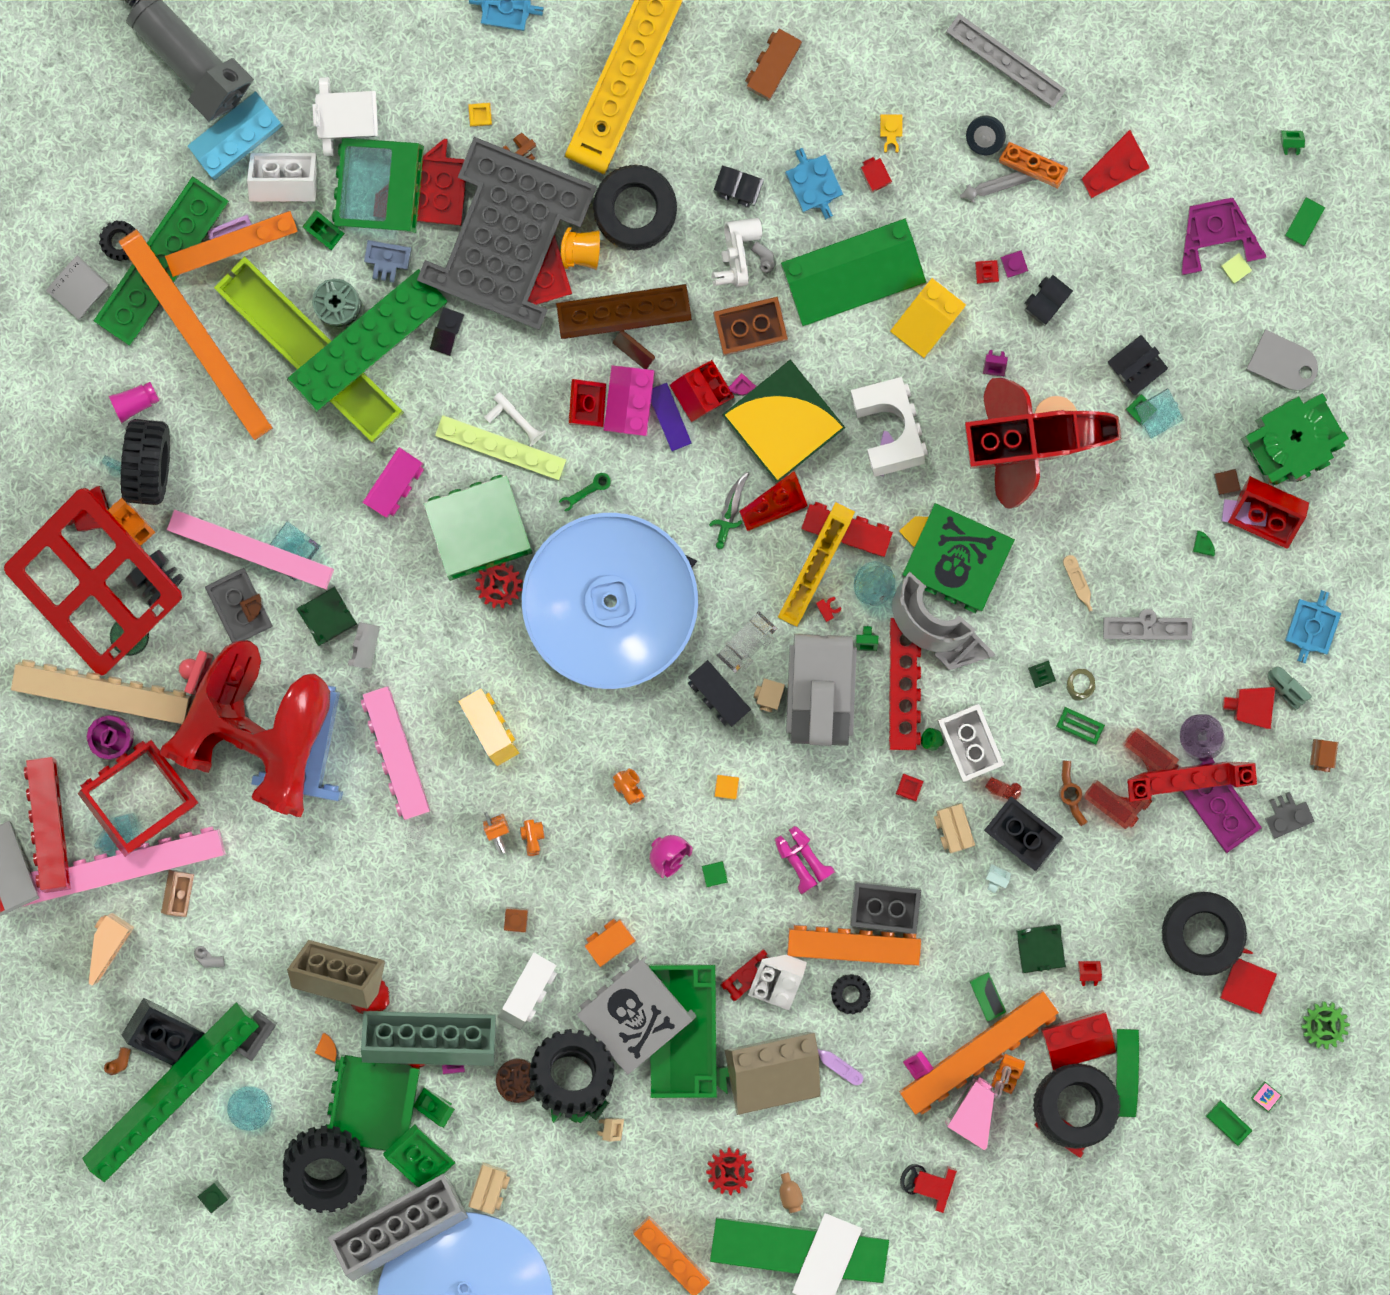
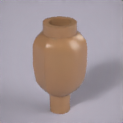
[779,1172,803,1214]

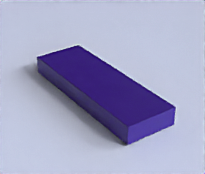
[651,382,692,452]

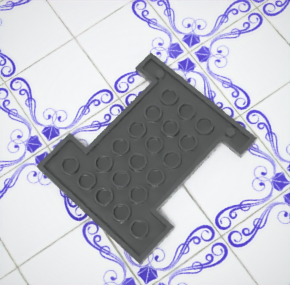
[417,137,597,330]

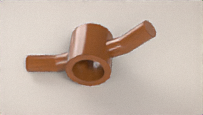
[1059,760,1088,827]

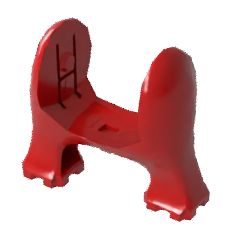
[160,640,330,817]

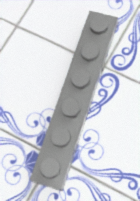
[946,14,1066,108]

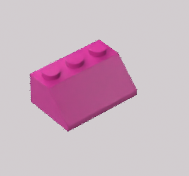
[603,365,655,436]
[362,447,424,518]

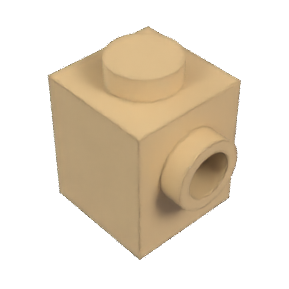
[753,678,785,713]

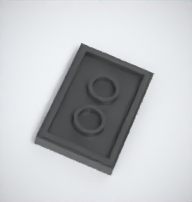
[205,568,273,643]

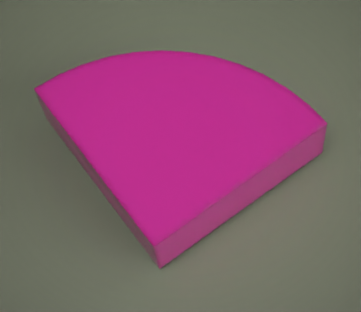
[729,373,757,395]

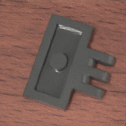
[1265,792,1315,839]

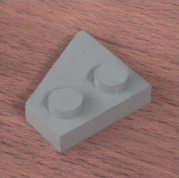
[934,633,995,670]

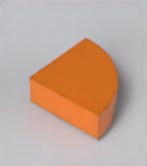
[315,1033,337,1062]

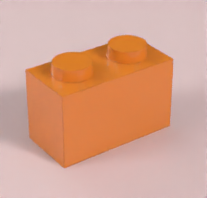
[585,918,636,967]

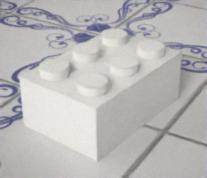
[937,704,1004,782]

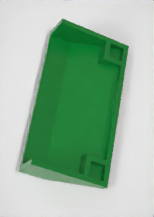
[781,218,926,327]
[649,964,717,1098]

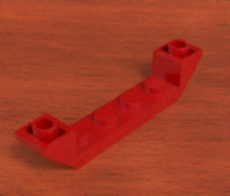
[1127,761,1257,802]

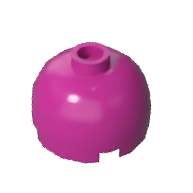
[649,835,693,878]

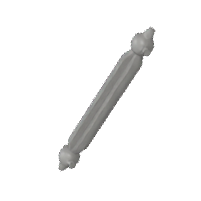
[960,158,1065,202]

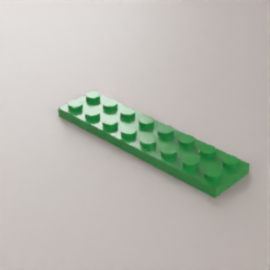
[93,176,229,346]
[287,269,448,413]

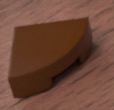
[240,593,262,623]

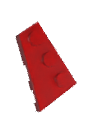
[739,471,808,531]

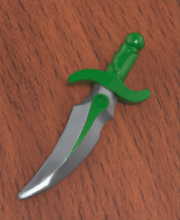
[709,472,749,549]

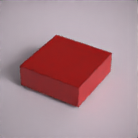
[896,774,924,801]

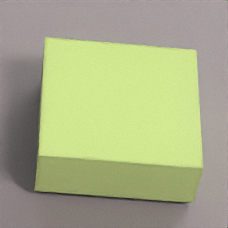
[1221,253,1252,284]

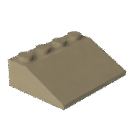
[724,1032,821,1115]

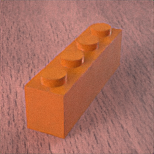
[633,1216,710,1295]

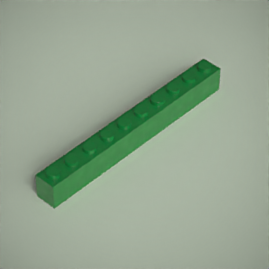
[82,1002,259,1183]

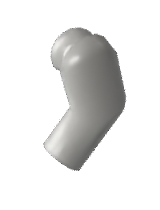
[751,241,775,273]
[194,946,225,968]

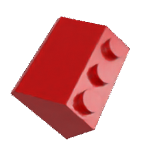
[1228,476,1309,549]
[1041,1010,1116,1070]

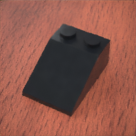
[984,796,1064,873]
[121,998,205,1066]

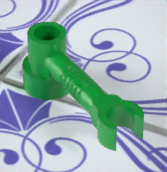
[559,473,612,511]

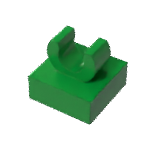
[1280,130,1305,155]
[855,626,879,651]

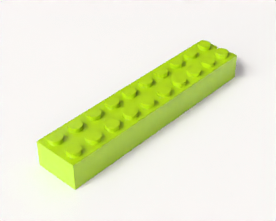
[214,256,404,443]

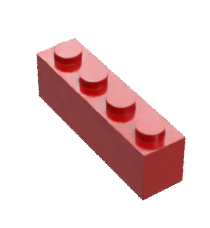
[801,502,893,557]

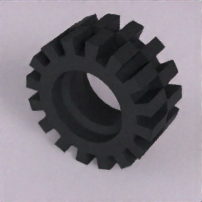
[99,220,136,261]
[831,974,871,1015]

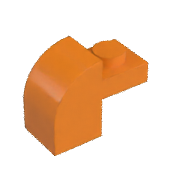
[108,498,156,546]

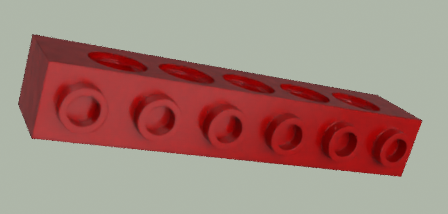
[889,618,921,750]

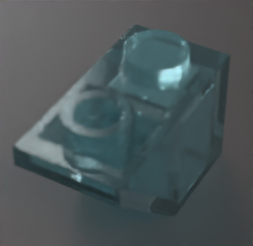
[94,813,140,852]

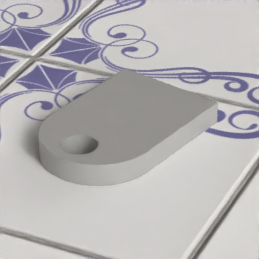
[1246,329,1318,390]

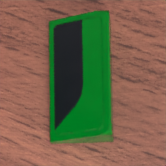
[969,972,1006,1022]

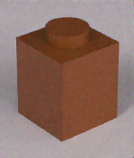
[504,907,529,932]

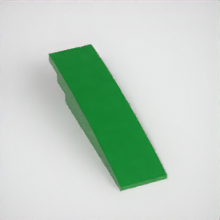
[710,1217,889,1283]

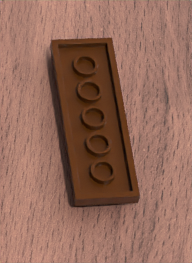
[556,284,692,339]

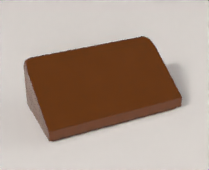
[613,330,655,369]

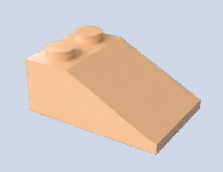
[89,913,134,986]

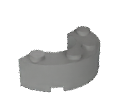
[892,572,976,652]

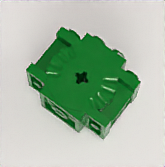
[1241,393,1349,486]

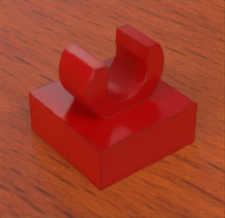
[975,260,999,284]
[815,597,841,622]
[1078,961,1102,986]

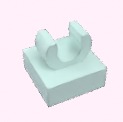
[986,864,1011,893]

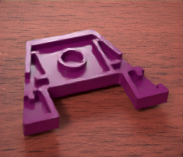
[1181,197,1267,275]

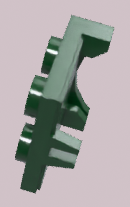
[296,586,357,646]
[1016,923,1066,973]

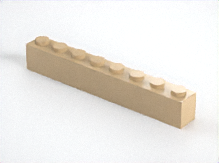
[11,659,191,724]

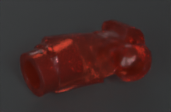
[985,777,1022,800]

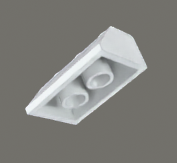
[247,153,316,202]

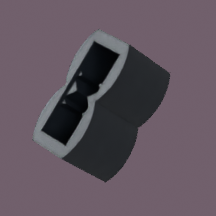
[713,165,764,208]
[1024,275,1073,327]

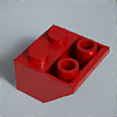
[669,360,734,422]

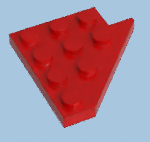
[374,138,466,226]

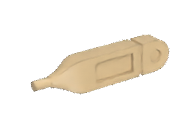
[1063,555,1092,612]

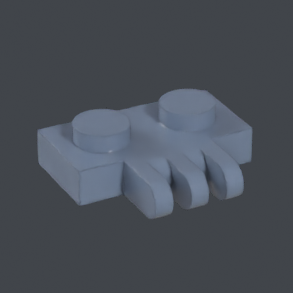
[364,240,412,283]

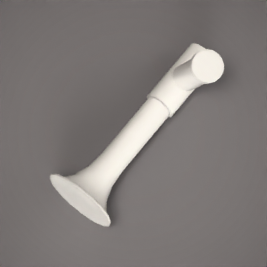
[484,392,546,447]

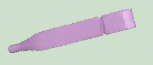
[818,1049,863,1085]

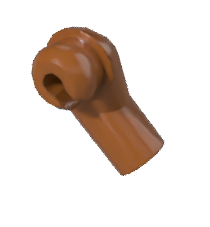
[104,1047,131,1075]

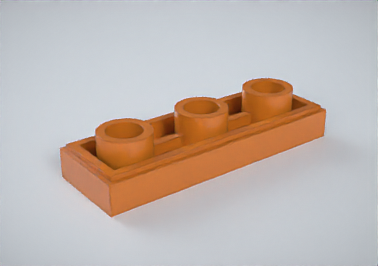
[999,142,1068,189]

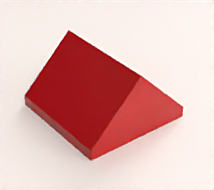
[569,379,606,427]

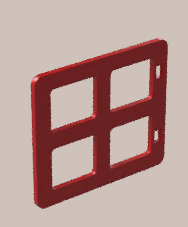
[4,488,182,676]

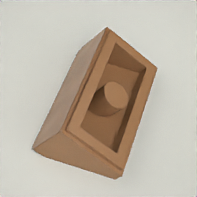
[161,870,194,917]

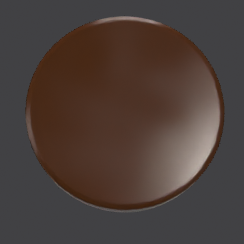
[496,1058,535,1103]

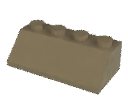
[287,940,385,1009]

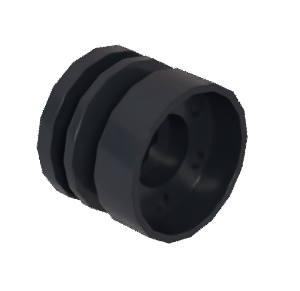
[125,550,185,607]

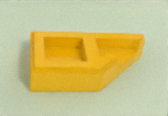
[899,516,928,547]

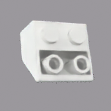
[748,955,807,1010]

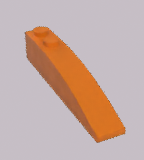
[165,211,298,277]

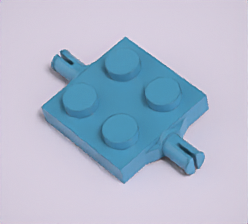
[469,0,544,31]
[785,148,843,220]
[1285,590,1341,664]

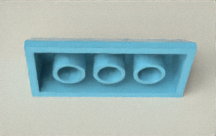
[188,92,283,180]

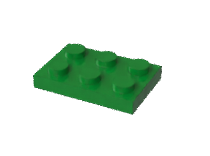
[383,1124,455,1187]

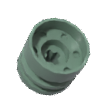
[312,278,361,327]

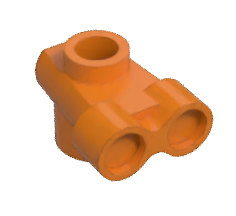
[613,768,645,805]
[520,820,544,856]

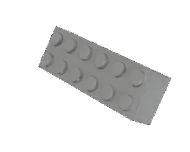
[328,1174,468,1281]

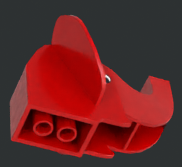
[965,378,1122,509]

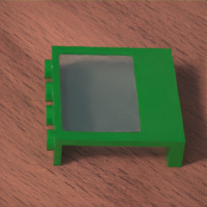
[332,138,424,234]

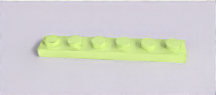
[435,415,566,480]

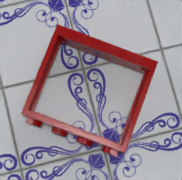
[77,740,198,857]

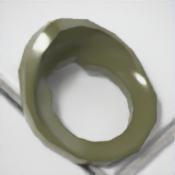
[1066,669,1095,701]

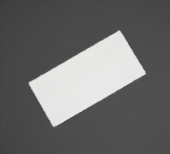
[792,1213,862,1295]

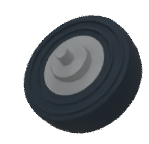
[966,115,1006,156]

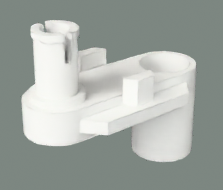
[711,218,762,287]

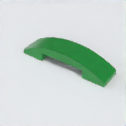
[1115,1029,1139,1117]

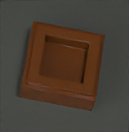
[1214,469,1241,495]

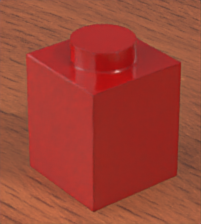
[860,157,892,193]

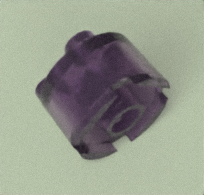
[1180,714,1225,762]

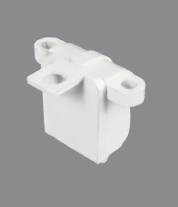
[313,77,378,156]

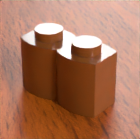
[1310,739,1339,772]

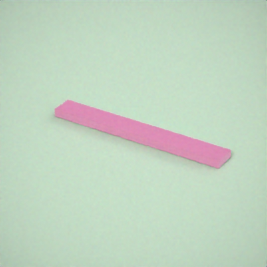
[167,510,334,590]

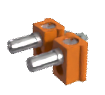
[483,812,509,854]
[991,1054,1026,1099]

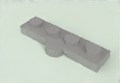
[1103,609,1192,640]

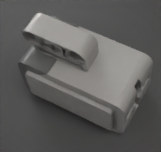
[786,634,857,746]

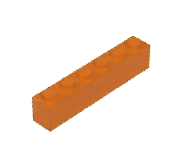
[787,925,921,966]

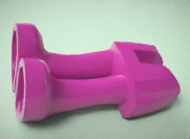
[775,826,836,895]

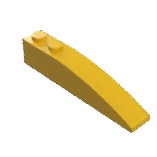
[778,502,855,627]

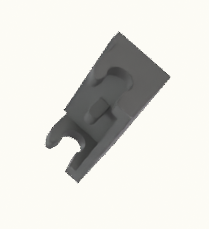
[236,1010,277,1061]

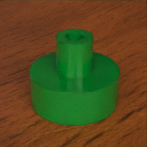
[921,728,944,751]

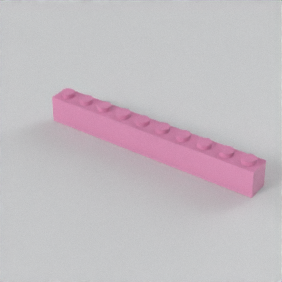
[24,826,226,906]

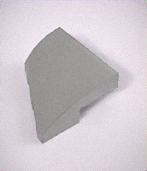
[348,622,380,669]

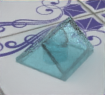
[270,521,322,582]

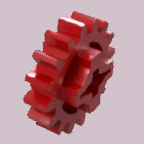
[475,563,523,609]
[706,1147,754,1195]

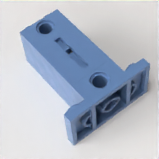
[251,685,343,801]

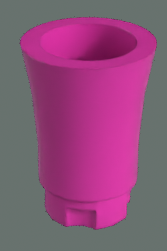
[109,382,159,424]

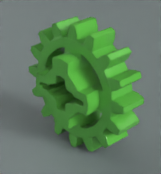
[1301,1001,1350,1049]

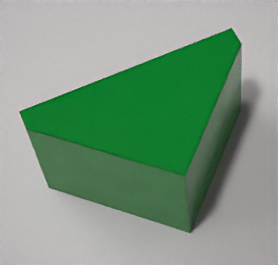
[302,209,345,251]

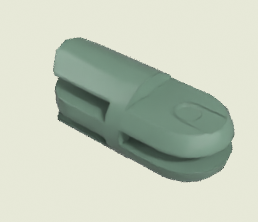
[1267,666,1312,710]

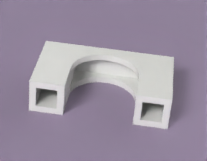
[851,377,928,477]

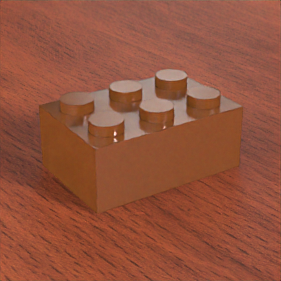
[713,296,788,357]

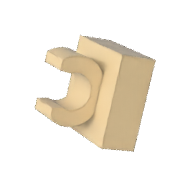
[597,1118,624,1142]

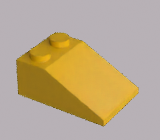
[890,278,966,358]

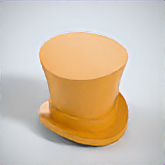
[561,227,600,270]

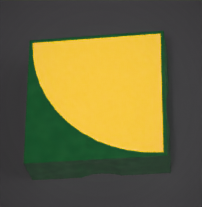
[722,359,846,484]

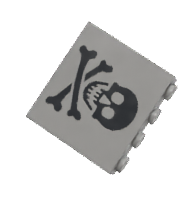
[577,956,696,1075]

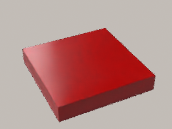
[1219,958,1277,1014]

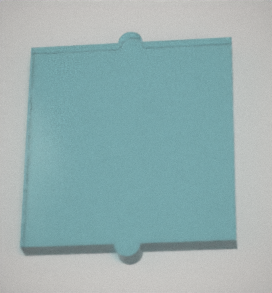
[1135,388,1184,439]

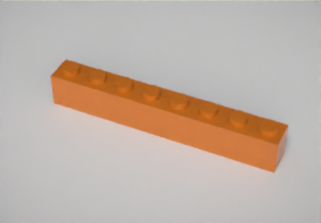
[899,990,1059,1115]

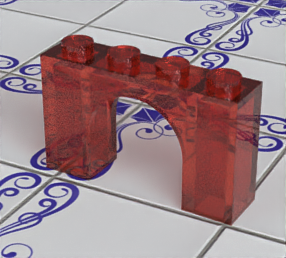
[1082,727,1179,829]

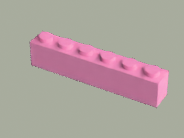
[361,686,430,820]

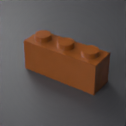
[745,28,802,101]

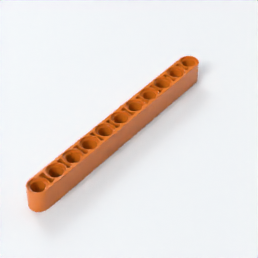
[118,229,273,440]

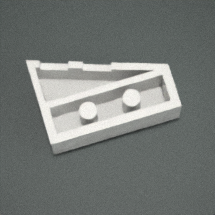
[498,953,557,1030]

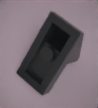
[430,307,465,356]

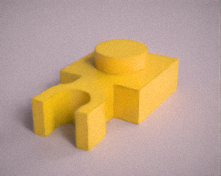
[880,114,902,153]

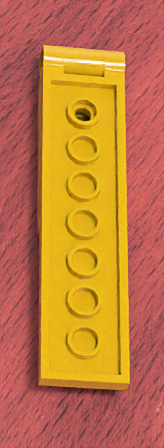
[564,0,683,175]

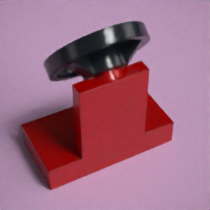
[900,1164,957,1213]

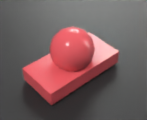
[179,650,213,695]

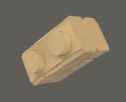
[934,803,975,853]
[468,1162,510,1214]

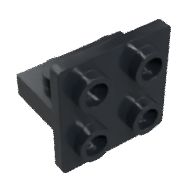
[1108,335,1168,395]

